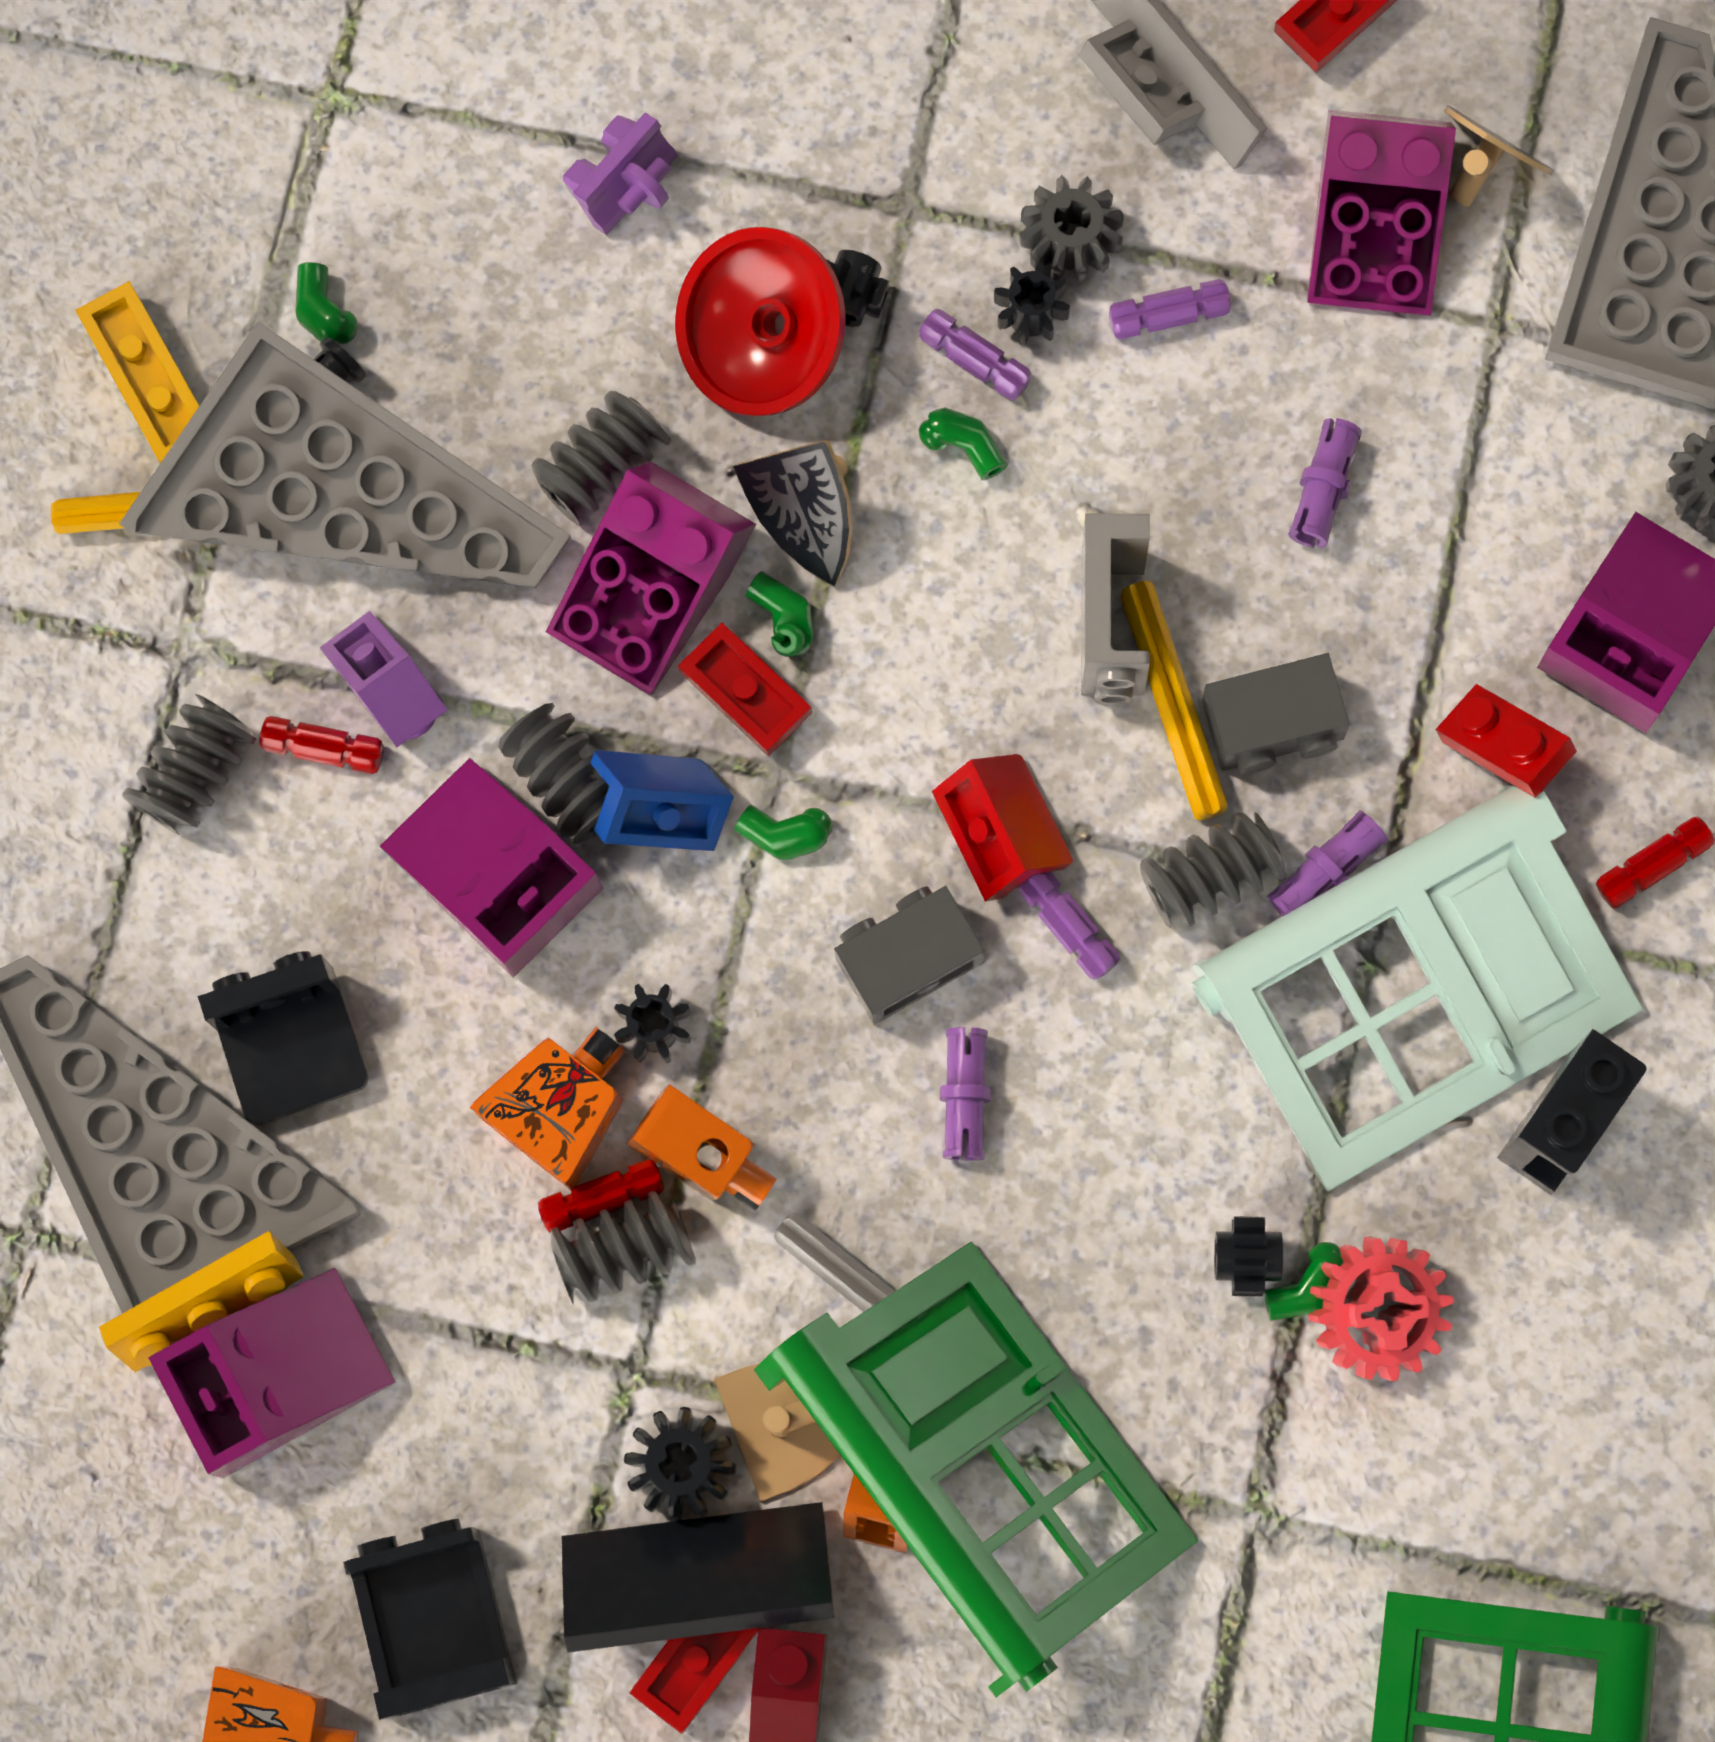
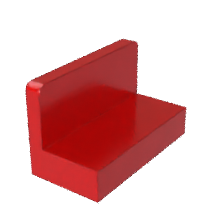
[931,754,1073,902]

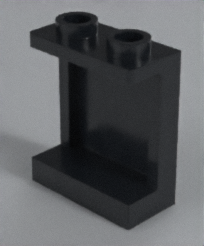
[1497,1029,1647,1195]
[343,1518,517,1720]

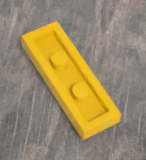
[75,281,199,463]
[99,1231,304,1372]

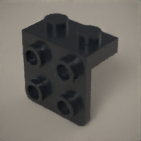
[197,951,369,1125]

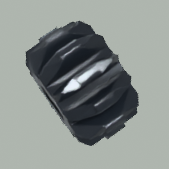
[624,1407,737,1521]

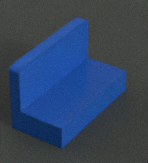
[590,750,734,851]

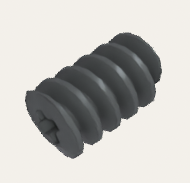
[531,391,671,526]
[122,694,257,835]
[498,703,609,844]
[1140,812,1286,928]
[551,1191,696,1304]

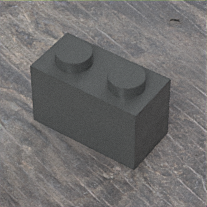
[1202,652,1350,774]
[834,885,985,1025]

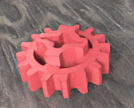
[1308,1236,1454,1381]

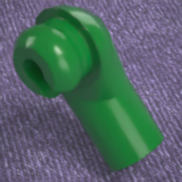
[295,262,357,344]
[918,407,1008,480]
[745,571,814,657]
[734,804,833,860]
[1264,1242,1344,1321]

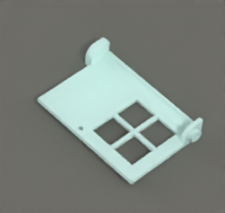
[1191,783,1644,1192]

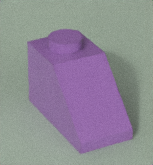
[320,611,448,747]

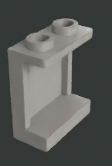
[1081,513,1150,705]

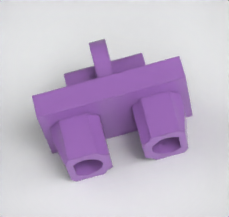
[563,113,678,235]

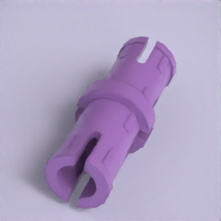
[1288,418,1362,548]
[1266,810,1388,916]
[940,1027,991,1161]

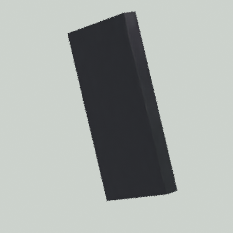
[562,1502,834,1653]

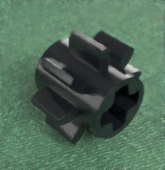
[826,250,889,327]
[994,263,1070,345]
[614,984,692,1063]
[1214,1216,1283,1296]

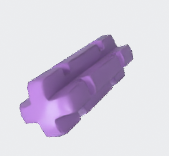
[1109,279,1231,339]
[919,309,1031,400]
[1018,872,1120,980]

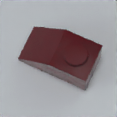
[749,1628,828,1742]

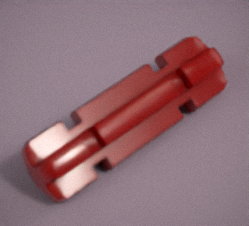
[259,716,384,774]
[1596,816,1715,908]
[538,1159,664,1233]

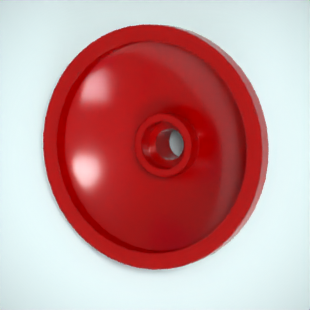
[675,227,846,416]

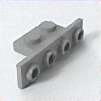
[1078,0,1267,169]

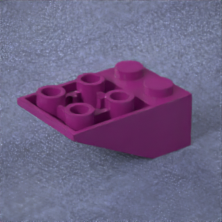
[1307,110,1456,316]
[545,462,757,695]
[1537,511,1715,733]
[380,758,604,978]
[148,1268,396,1478]

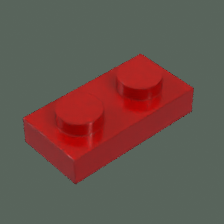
[1274,0,1397,73]
[678,622,813,757]
[1435,683,1577,798]
[629,1627,762,1734]

